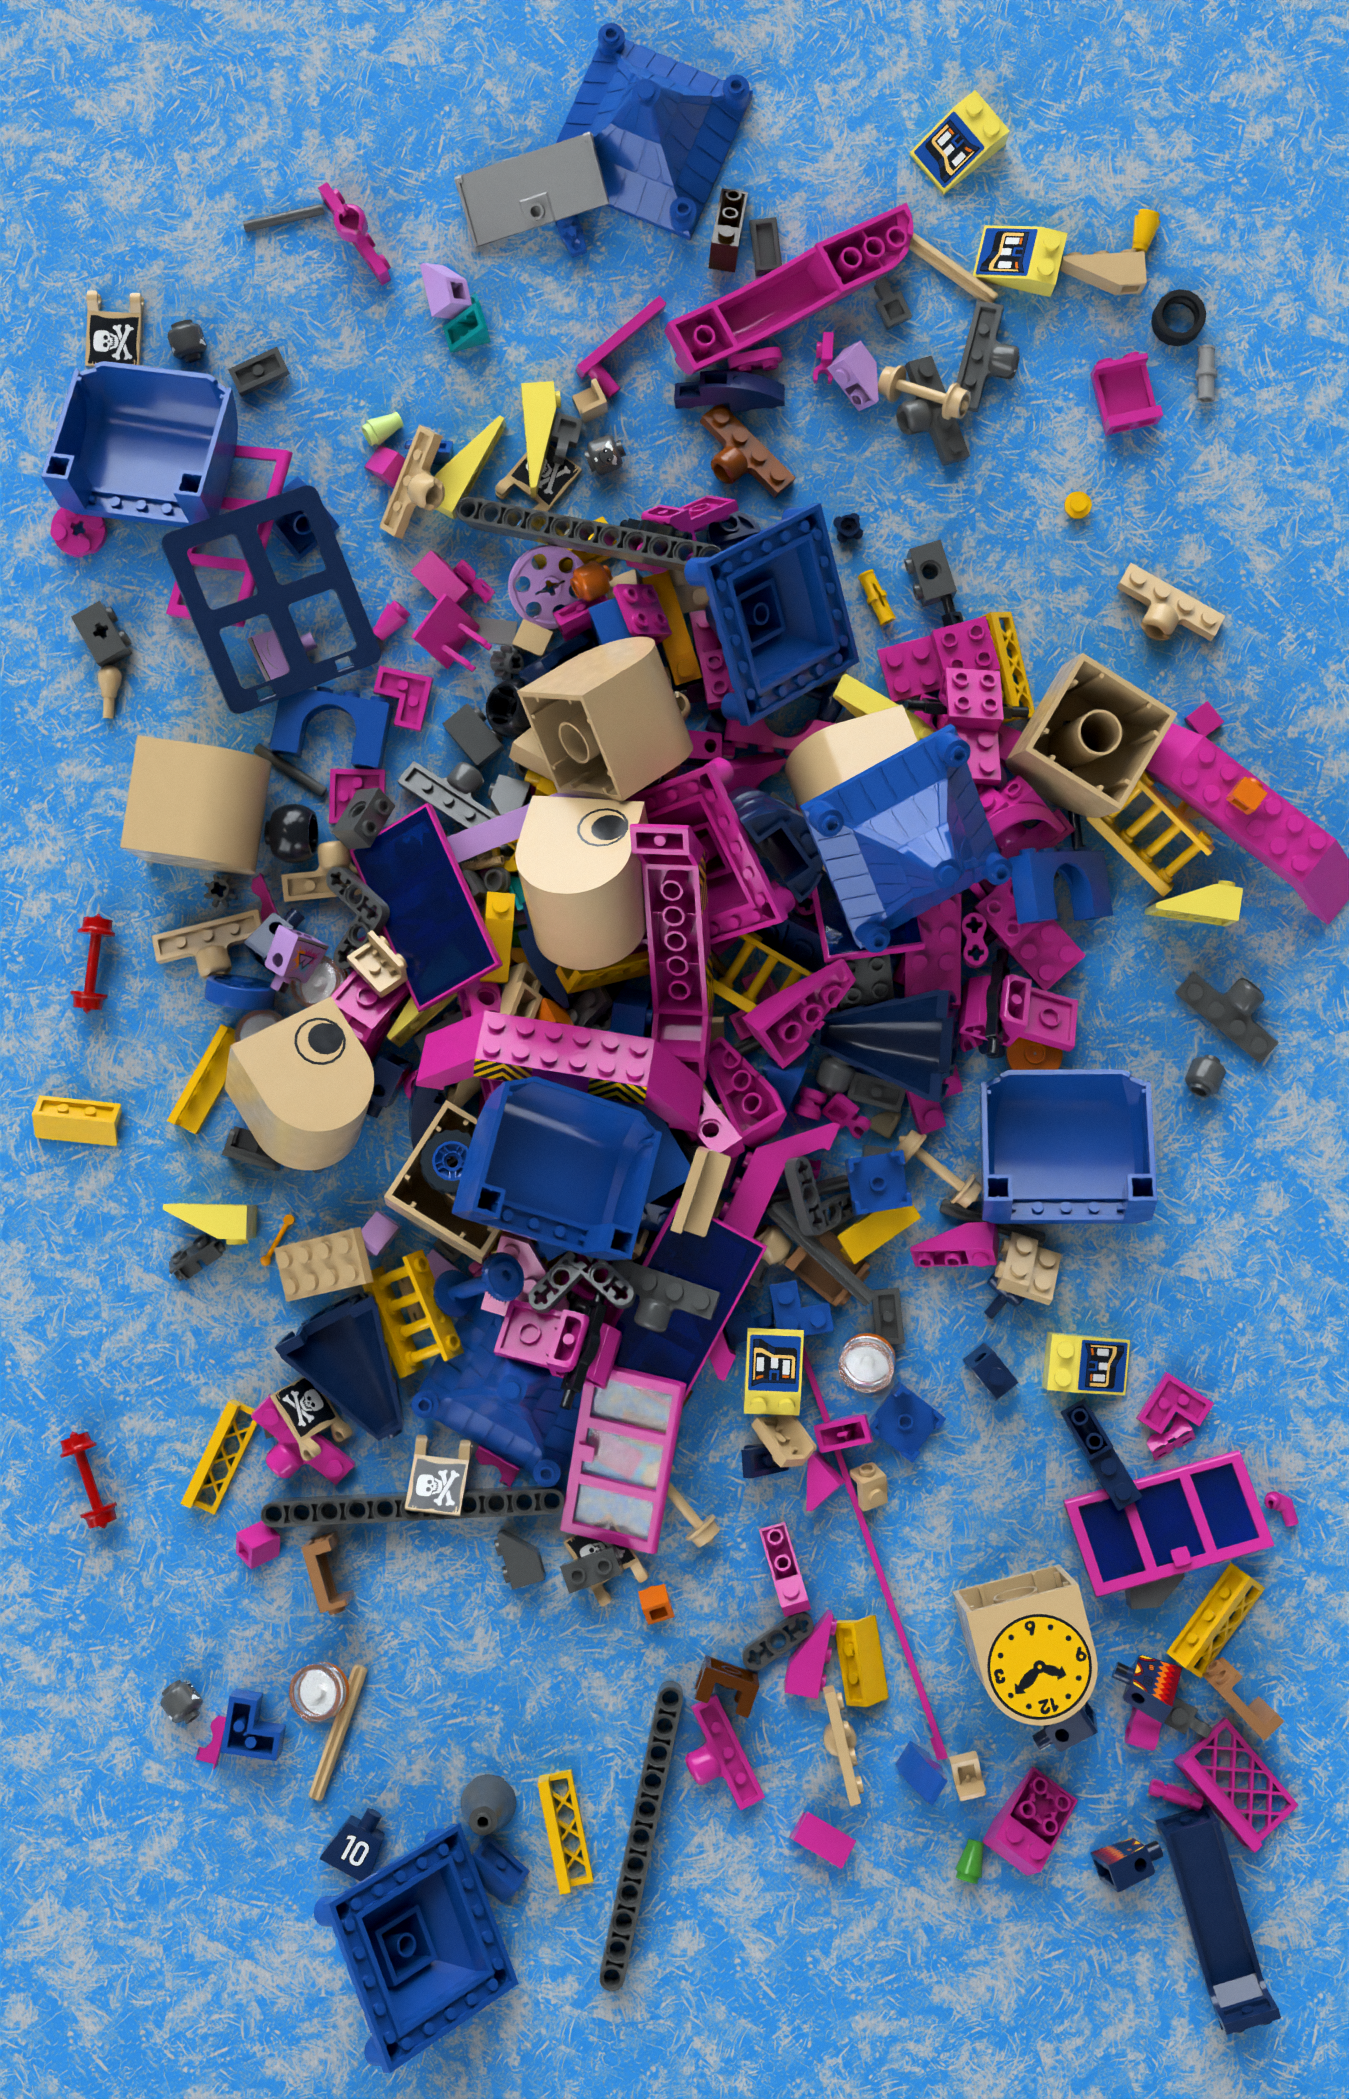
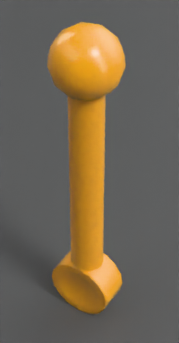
[260,1214,295,1266]

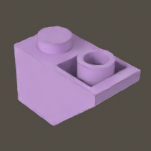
[420,263,472,319]
[827,340,879,411]
[361,1211,402,1257]

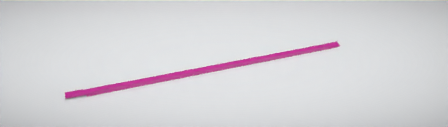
[803,1344,948,1760]

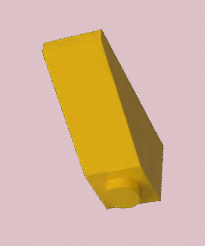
[480,891,515,984]

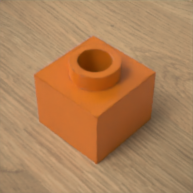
[1225,777,1268,815]
[638,1584,675,1625]

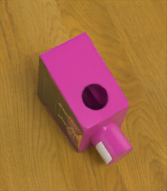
[680,730,735,766]

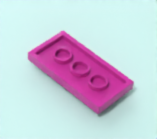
[904,894,961,1005]

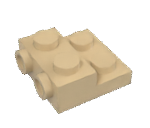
[994,1232,1061,1305]

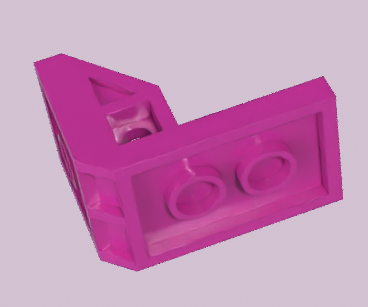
[331,964,423,1063]

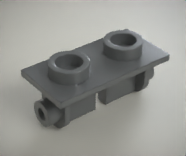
[169,1233,226,1282]

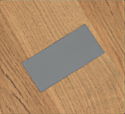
[468,616,517,646]

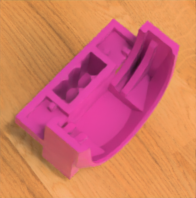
[969,775,1065,901]

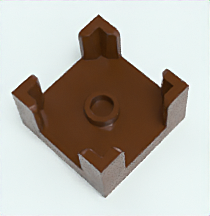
[694,1655,759,1718]

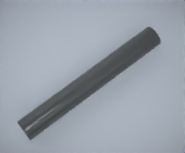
[243,204,325,232]
[254,743,328,797]

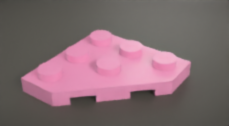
[481,1231,570,1316]

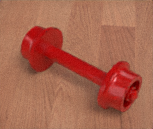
[70,914,115,1014]
[60,1431,117,1529]

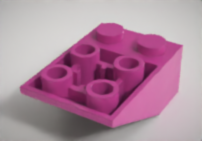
[982,1766,1078,1876]

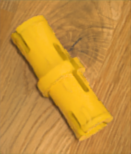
[857,569,896,626]

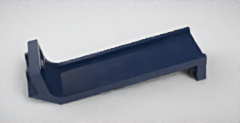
[1155,1804,1281,2035]

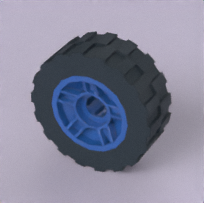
[420,1129,472,1196]

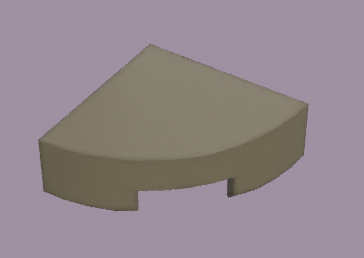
[869,1112,902,1139]

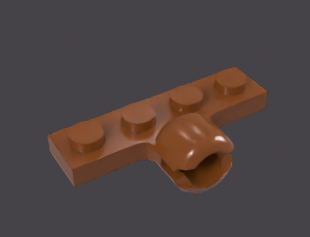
[700,404,796,498]

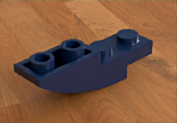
[674,370,785,412]
[518,901,576,1008]
[408,1072,446,1151]
[1060,1399,1142,1511]

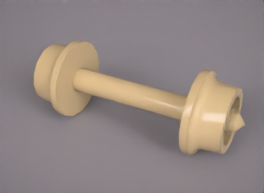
[878,365,971,420]
[894,1129,981,1208]
[640,1458,720,1548]

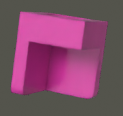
[236,1521,280,1569]

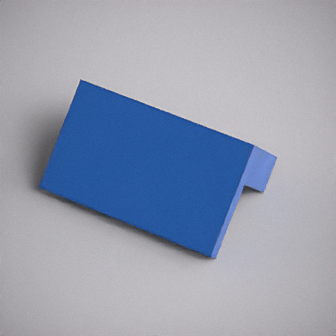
[472,1834,530,1903]

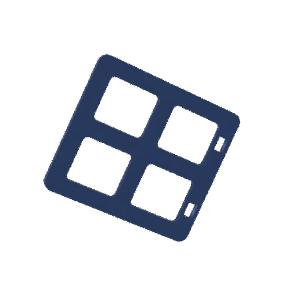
[161,485,381,714]

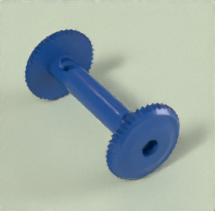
[433,1252,525,1318]

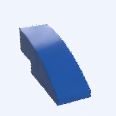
[895,1741,948,1805]

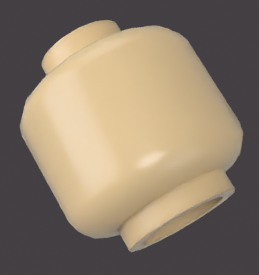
[753,1224,792,1265]

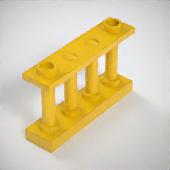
[1086,771,1215,897]
[713,931,813,1013]
[362,1249,464,1378]

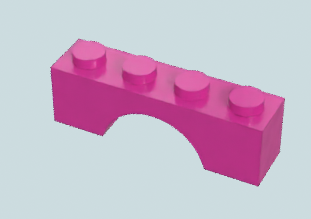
[724,718,837,756]

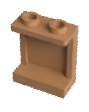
[783,1230,871,1307]
[301,1531,355,1615]
[1202,1657,1285,1741]

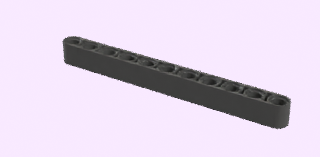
[456,497,722,572]
[261,1485,565,1528]
[600,1681,683,1991]

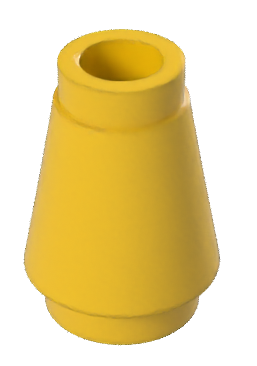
[1131,209,1161,253]

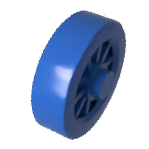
[204,974,276,1010]

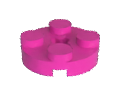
[50,507,108,558]

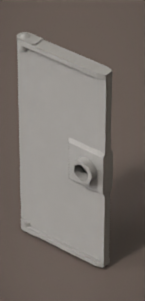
[454,131,610,247]

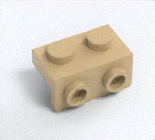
[347,930,408,998]
[751,1415,817,1467]

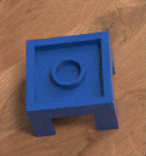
[844,1150,913,1215]
[868,1382,946,1463]

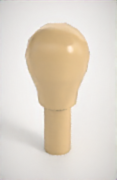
[97,665,122,719]

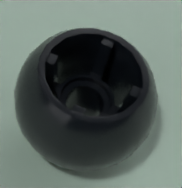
[486,679,531,739]
[264,804,318,864]

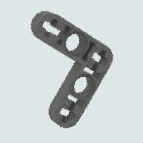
[326,867,390,969]
[784,1156,856,1236]
[528,1251,636,1313]

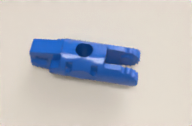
[555,215,587,258]

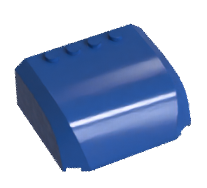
[41,361,238,528]
[980,1069,1158,1224]
[451,1076,662,1261]

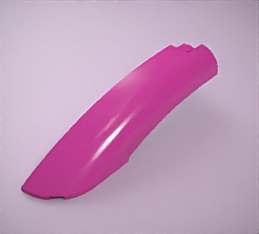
[664,202,914,375]

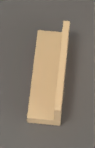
[670,1146,731,1237]

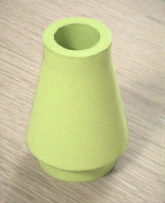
[361,412,404,446]

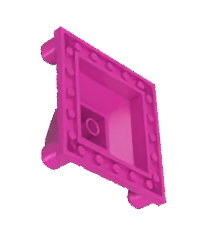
[611,757,795,944]

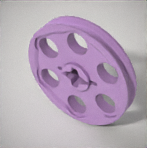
[508,544,584,629]

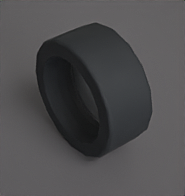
[1151,289,1206,347]

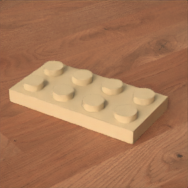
[274,1227,373,1302]

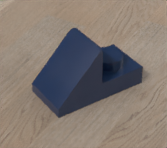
[741,1444,789,1478]

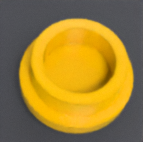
[1064,491,1092,519]

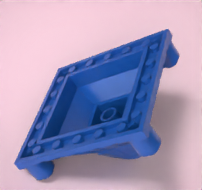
[556,23,753,240]
[684,503,860,726]
[800,724,1013,953]
[410,1292,635,1487]
[314,1823,519,2073]

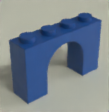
[270,687,393,769]
[1008,846,1113,924]

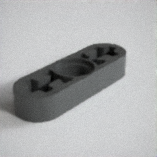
[742,1611,814,1670]

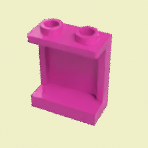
[1090,352,1163,436]

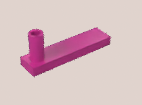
[576,295,666,399]

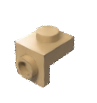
[850,1462,888,1511]
[949,1751,987,1801]

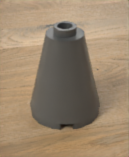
[461,1774,517,1835]

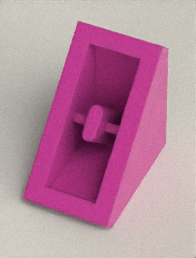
[364,445,405,489]
[813,1414,873,1453]
[806,1452,846,1511]

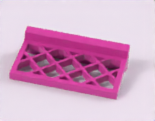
[1173,1717,1298,1853]

